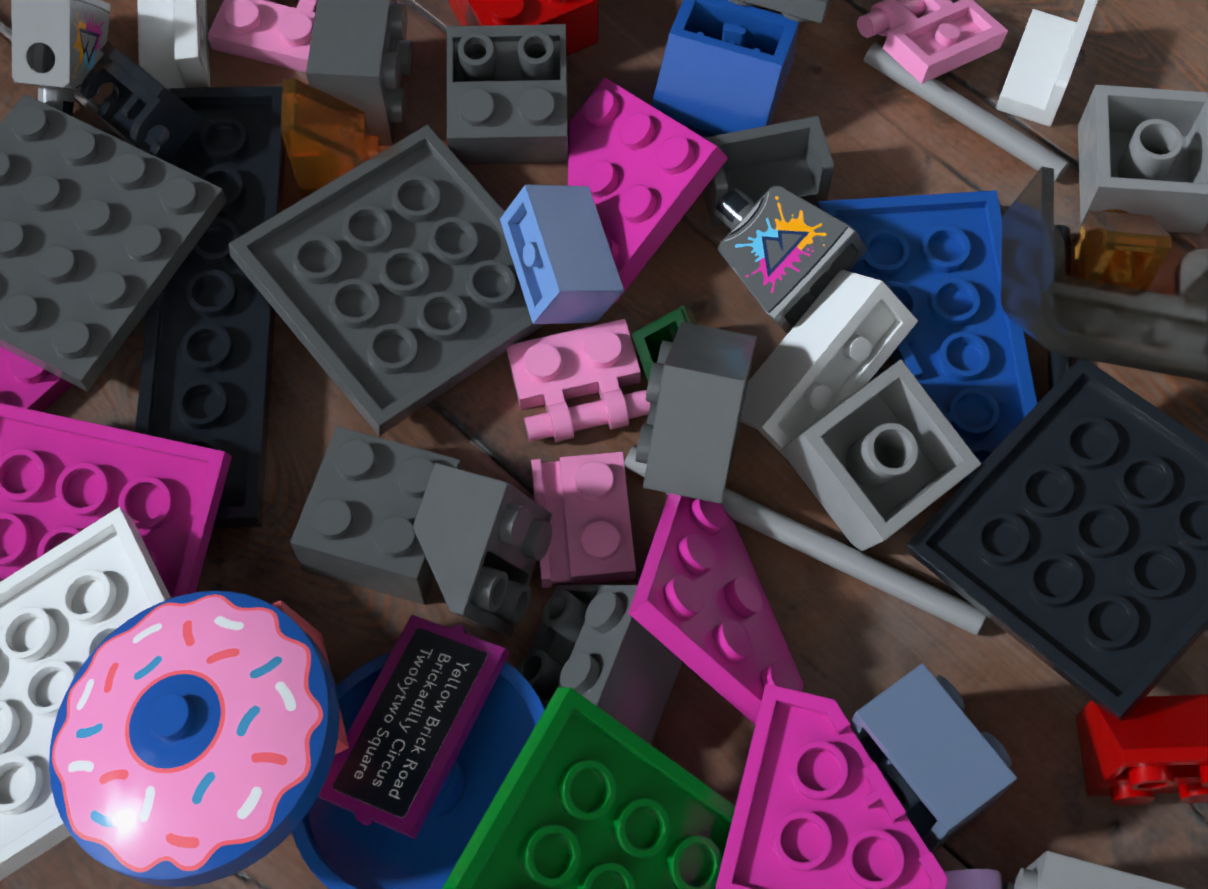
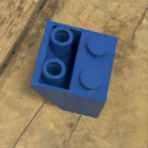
[651,0,799,137]

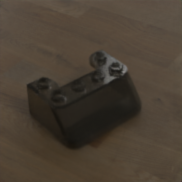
[1001,166,1208,382]

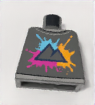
[715,185,868,334]

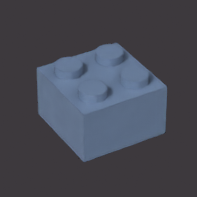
[850,663,1017,853]

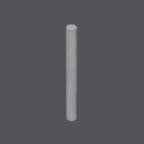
[864,42,1069,182]

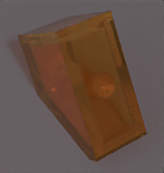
[281,79,382,197]
[1075,209,1172,309]

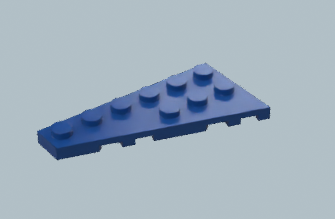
[817,190,1037,484]

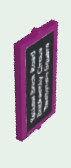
[318,614,509,839]

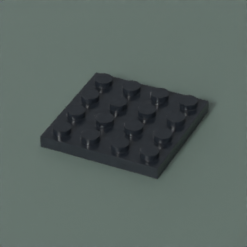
[906,356,1208,721]

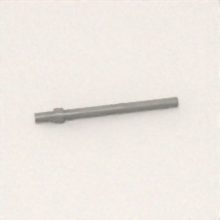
[624,445,986,635]

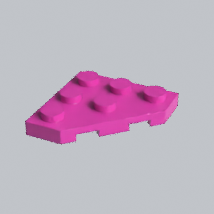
[568,77,728,304]
[628,493,804,725]
[715,683,948,889]

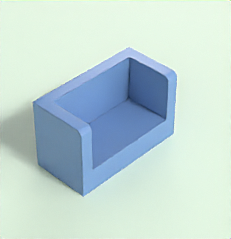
[500,184,624,324]

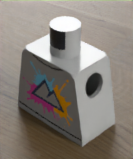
[11,0,111,117]

